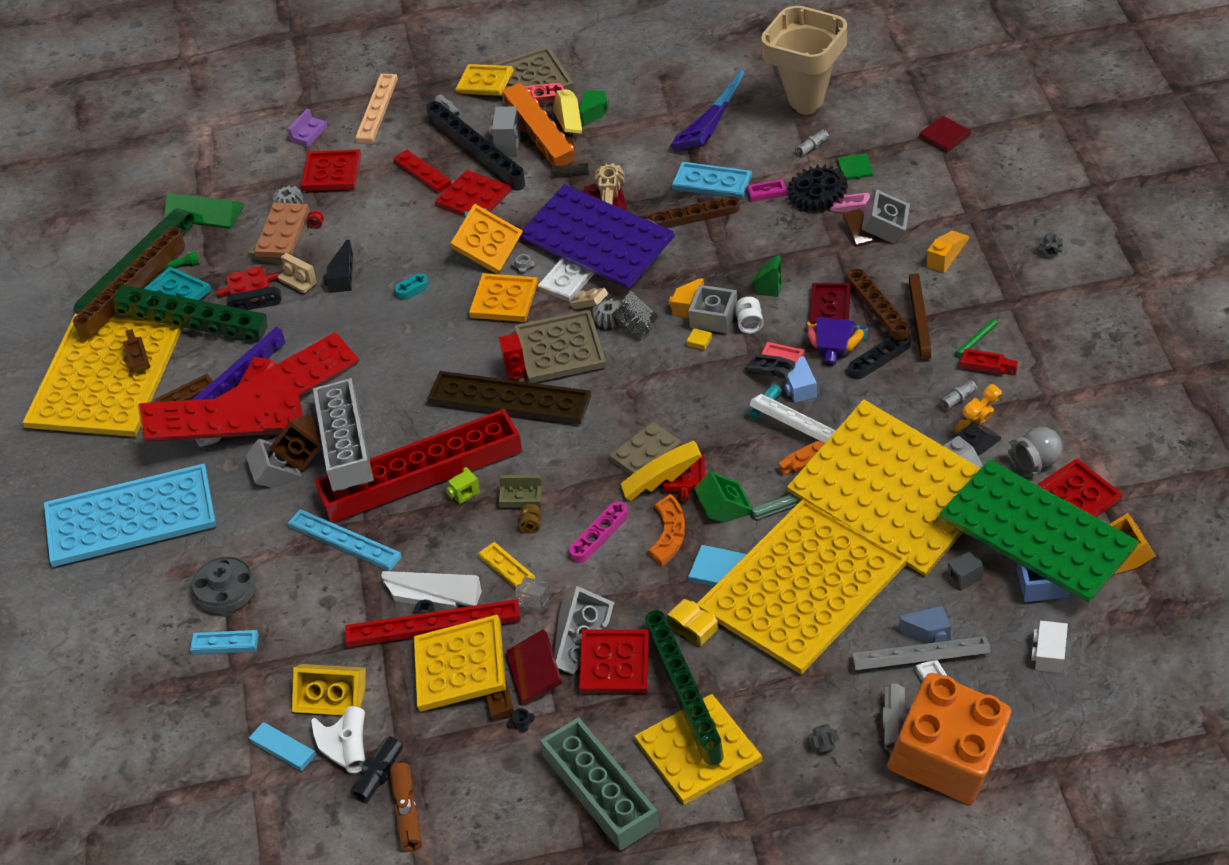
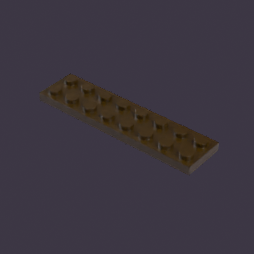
[427,371,591,425]

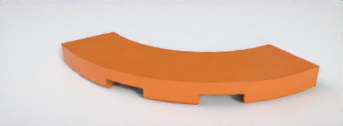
[648,494,685,566]

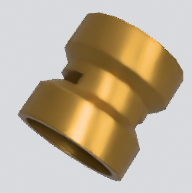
[519,504,542,534]

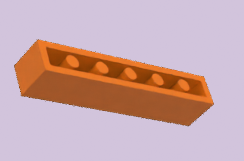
[502,82,575,170]

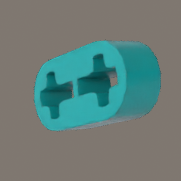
[395,273,429,300]

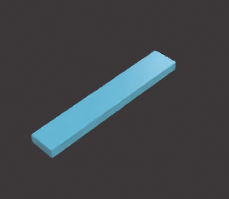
[288,509,402,571]

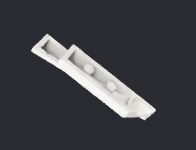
[381,571,482,609]

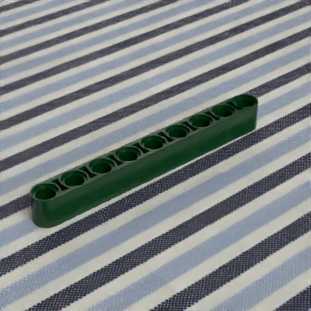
[73,208,194,314]
[645,610,724,765]

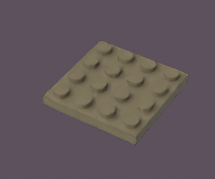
[490,46,574,97]
[514,310,606,383]

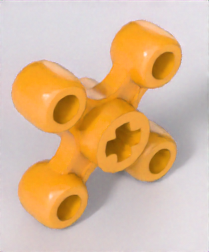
[954,384,1002,433]

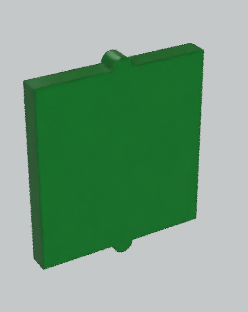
[837,153,873,180]

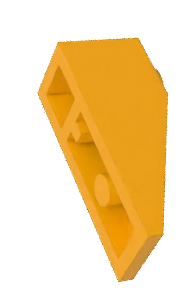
[927,230,969,273]

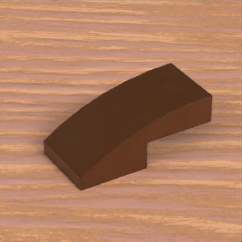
[843,209,874,247]

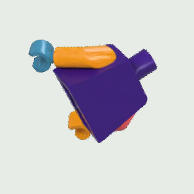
[807,317,868,365]

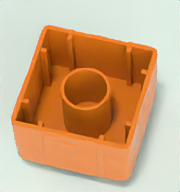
[887,673,1012,805]

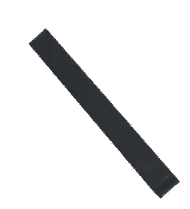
[426,101,526,191]

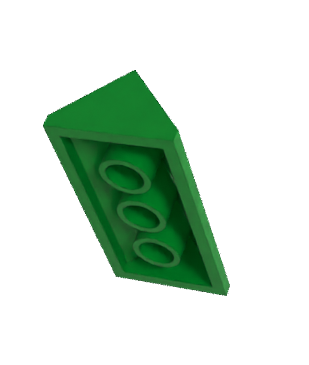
[164,193,244,229]

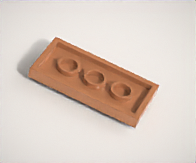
[254,203,310,258]

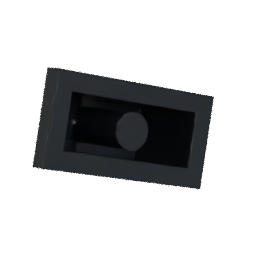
[957,423,1001,456]

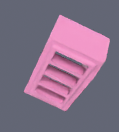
[830,193,870,214]

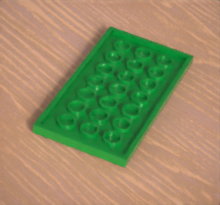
[939,459,1139,603]

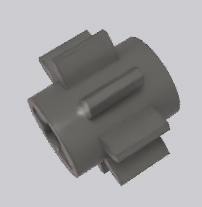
[1039,233,1063,257]
[808,724,840,752]

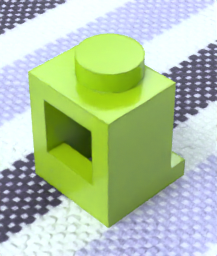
[446,467,480,504]

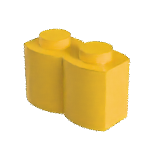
[666,599,718,647]

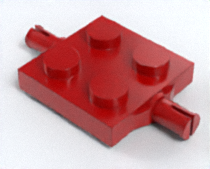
[216,266,279,297]
[663,443,705,502]

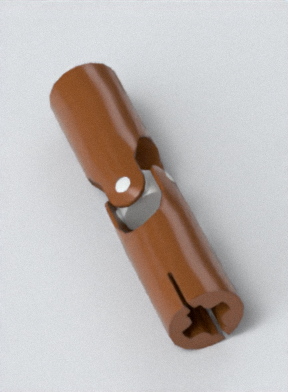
[389,763,422,852]

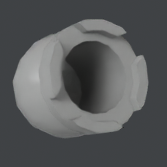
[1008,426,1063,478]

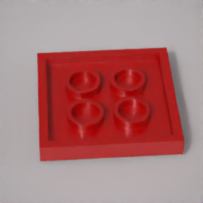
[301,149,361,191]
[435,170,511,217]
[1037,458,1123,517]
[579,629,649,693]

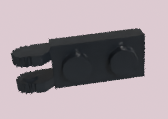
[745,354,796,379]

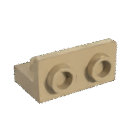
[278,253,317,293]

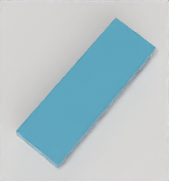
[190,630,259,655]
[249,722,316,772]

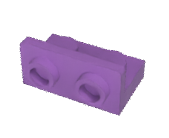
[288,109,328,147]

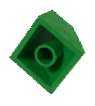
[694,471,753,523]

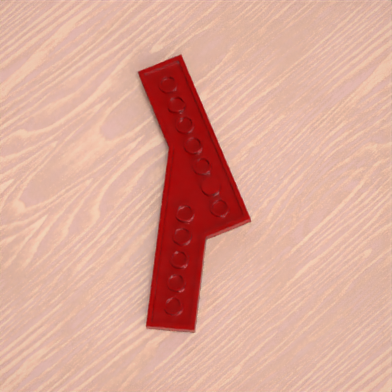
[138,331,359,442]

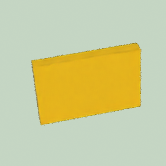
[455,64,514,96]

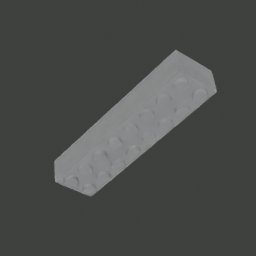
[313,378,374,491]

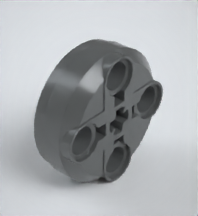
[192,556,257,617]

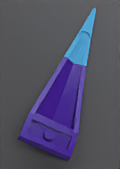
[670,69,744,151]

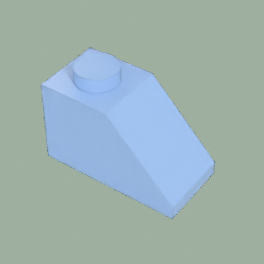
[785,356,817,403]

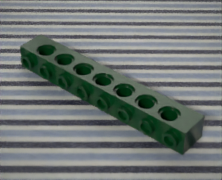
[113,284,268,343]

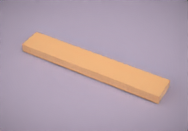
[355,74,398,144]

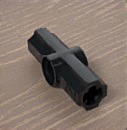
[350,736,403,803]

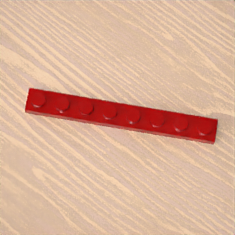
[345,599,521,647]

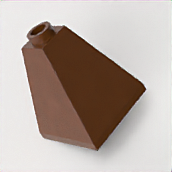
[269,414,322,472]

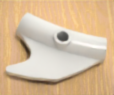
[311,706,365,773]

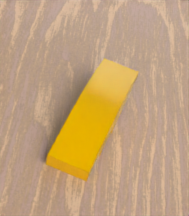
[621,441,702,501]

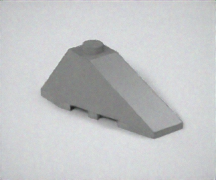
[554,586,614,675]

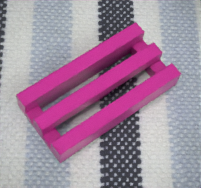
[747,179,787,202]

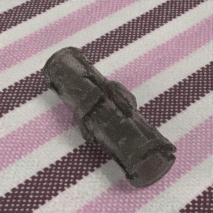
[552,163,589,177]

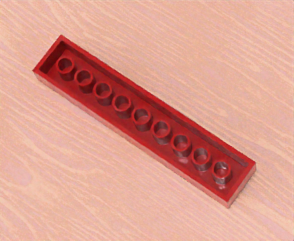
[314,409,523,523]

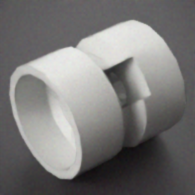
[735,297,764,334]

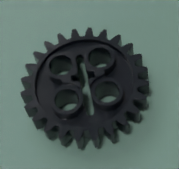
[787,165,848,211]

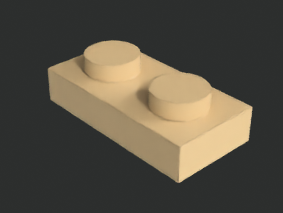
[570,288,608,310]

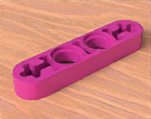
[569,502,628,563]

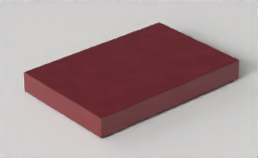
[809,283,851,324]
[506,629,563,705]

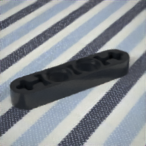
[848,334,911,379]

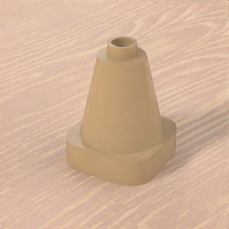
[762,6,847,115]

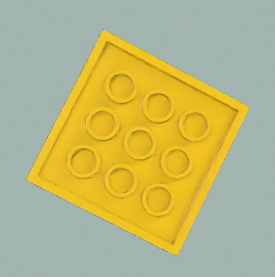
[414,614,506,712]
[634,694,762,805]

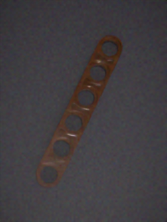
[639,196,740,228]
[847,269,909,340]
[909,273,931,360]

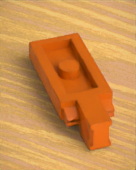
[778,440,825,476]

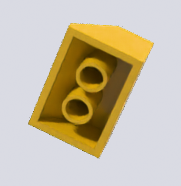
[292,664,366,715]

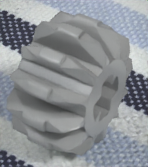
[272,185,303,204]
[592,298,625,330]

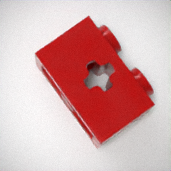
[498,333,527,380]

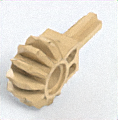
[594,163,625,205]

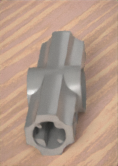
[883,684,907,753]

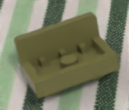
[499,474,543,508]

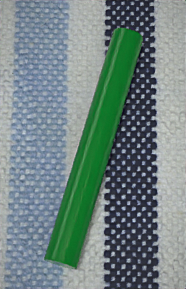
[955,319,998,358]

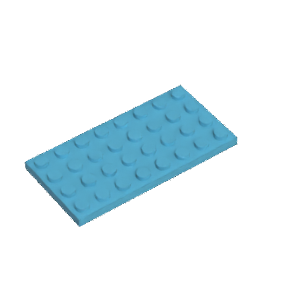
[44,463,217,567]

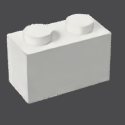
[1031,621,1068,673]

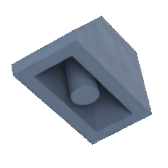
[899,606,951,644]

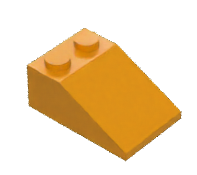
[1109,513,1156,574]

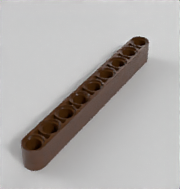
[73,227,185,339]

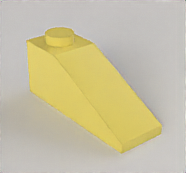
[553,89,582,133]

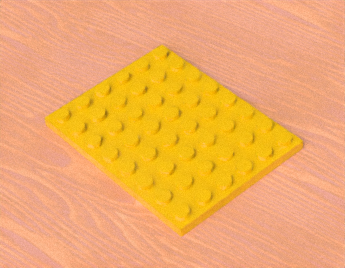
[22,314,183,437]
[787,399,980,577]
[697,499,908,675]

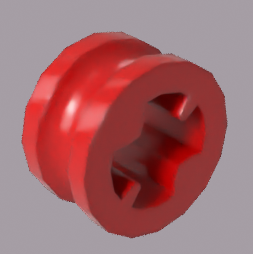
[306,210,324,229]

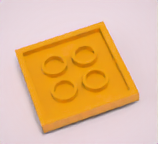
[449,204,523,274]
[469,273,538,322]

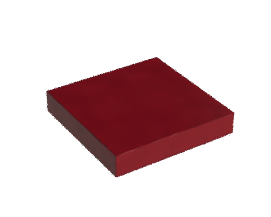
[919,116,971,153]

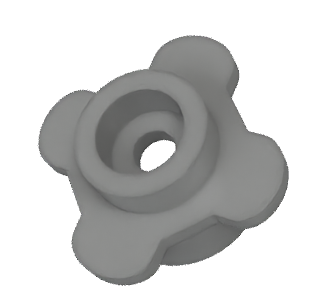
[512,254,535,272]

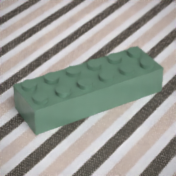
[540,717,660,851]

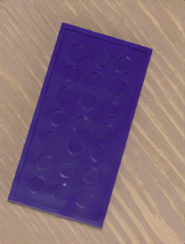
[519,184,675,289]

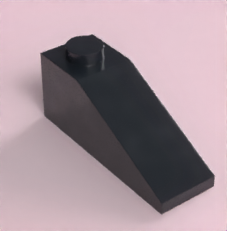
[323,240,353,293]

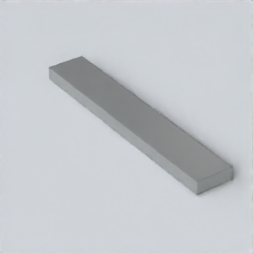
[851,636,991,670]

